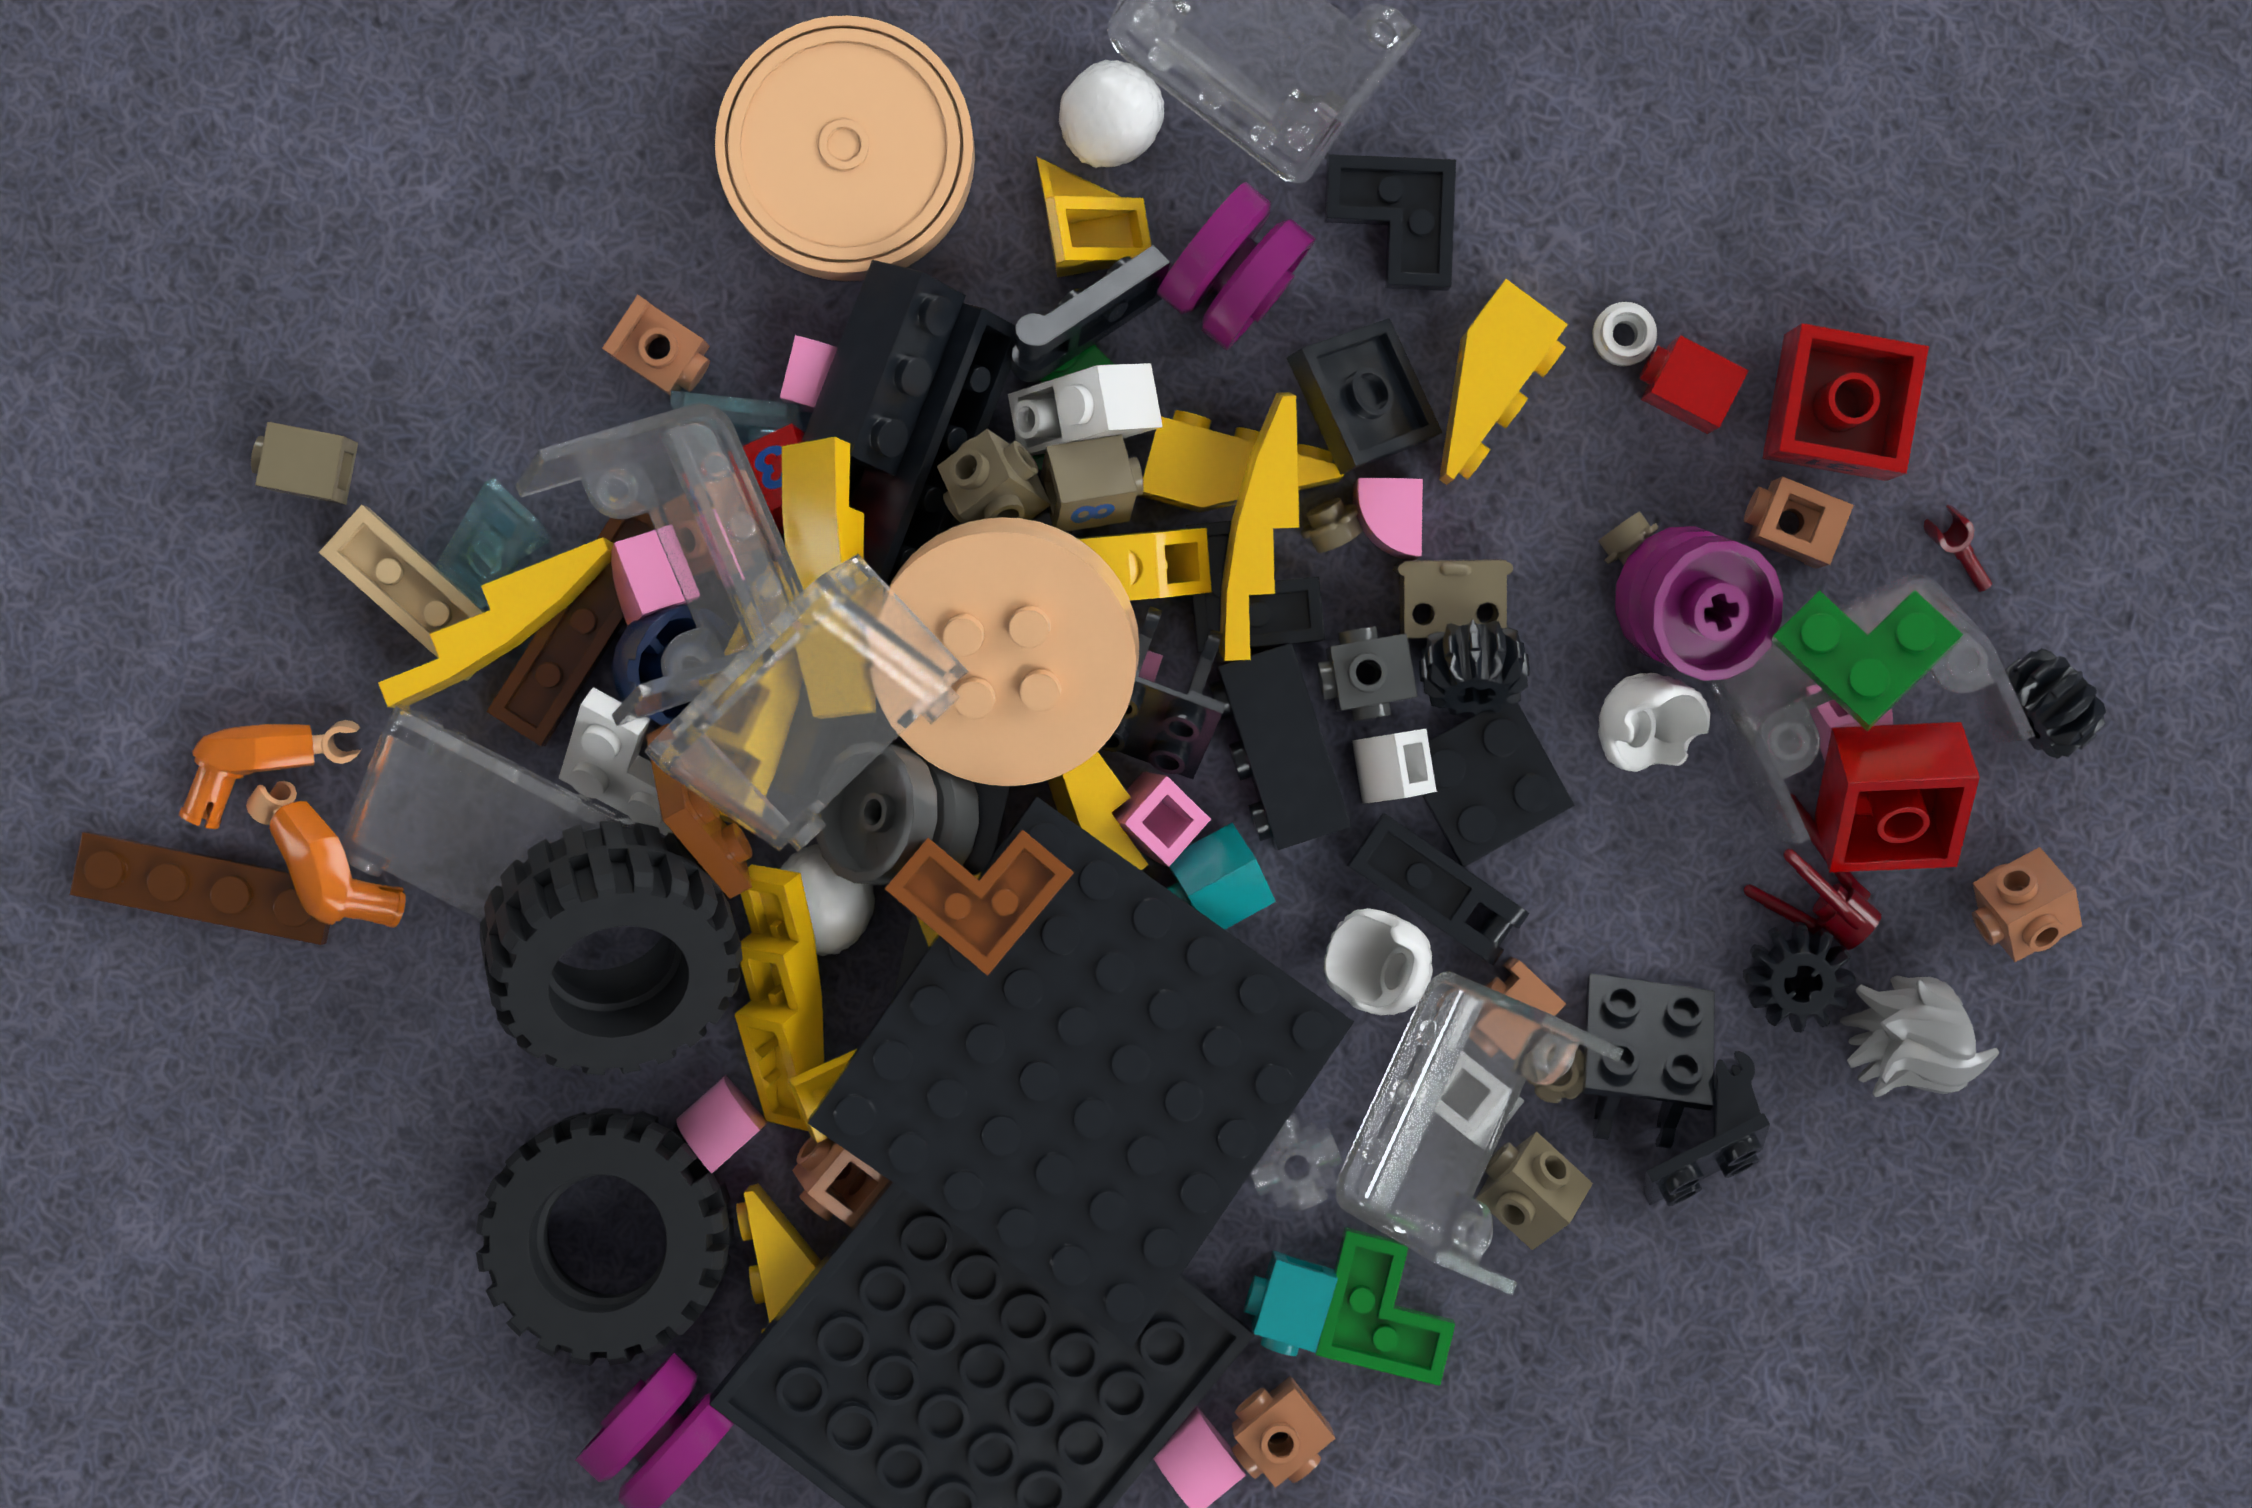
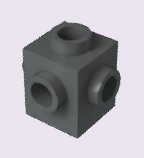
[1317,626,1418,721]

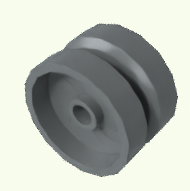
[814,739,979,885]

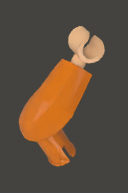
[179,720,361,829]
[246,781,406,928]

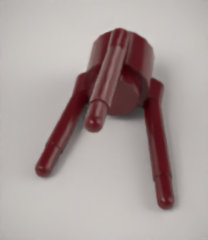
[1744,794,1882,950]

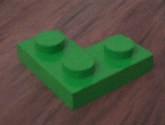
[1772,590,1963,731]
[1315,1227,1455,1386]

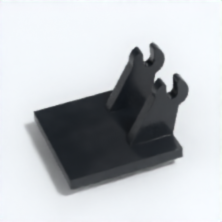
[1101,606,1226,779]
[1583,973,1715,1149]
[1644,1051,1770,1206]

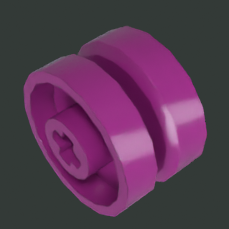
[1157,182,1316,351]
[1615,526,1783,681]
[575,1352,734,1508]

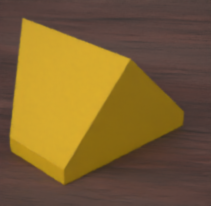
[1036,156,1152,277]

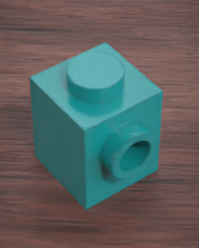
[1167,822,1276,930]
[1243,1250,1338,1356]

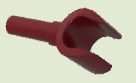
[1924,505,1992,592]

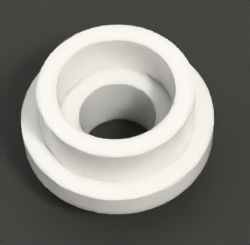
[1592,302,1657,366]

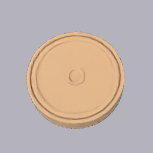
[715,15,975,281]
[870,517,1139,786]

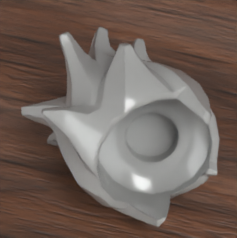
[1840,976,1999,1097]

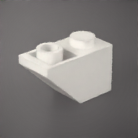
[1008,363,1163,456]

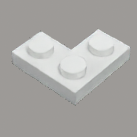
[559,687,673,836]

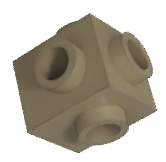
[937,429,1051,524]
[1475,1131,1593,1250]

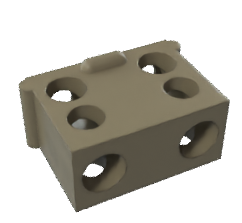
[1393,559,1513,639]

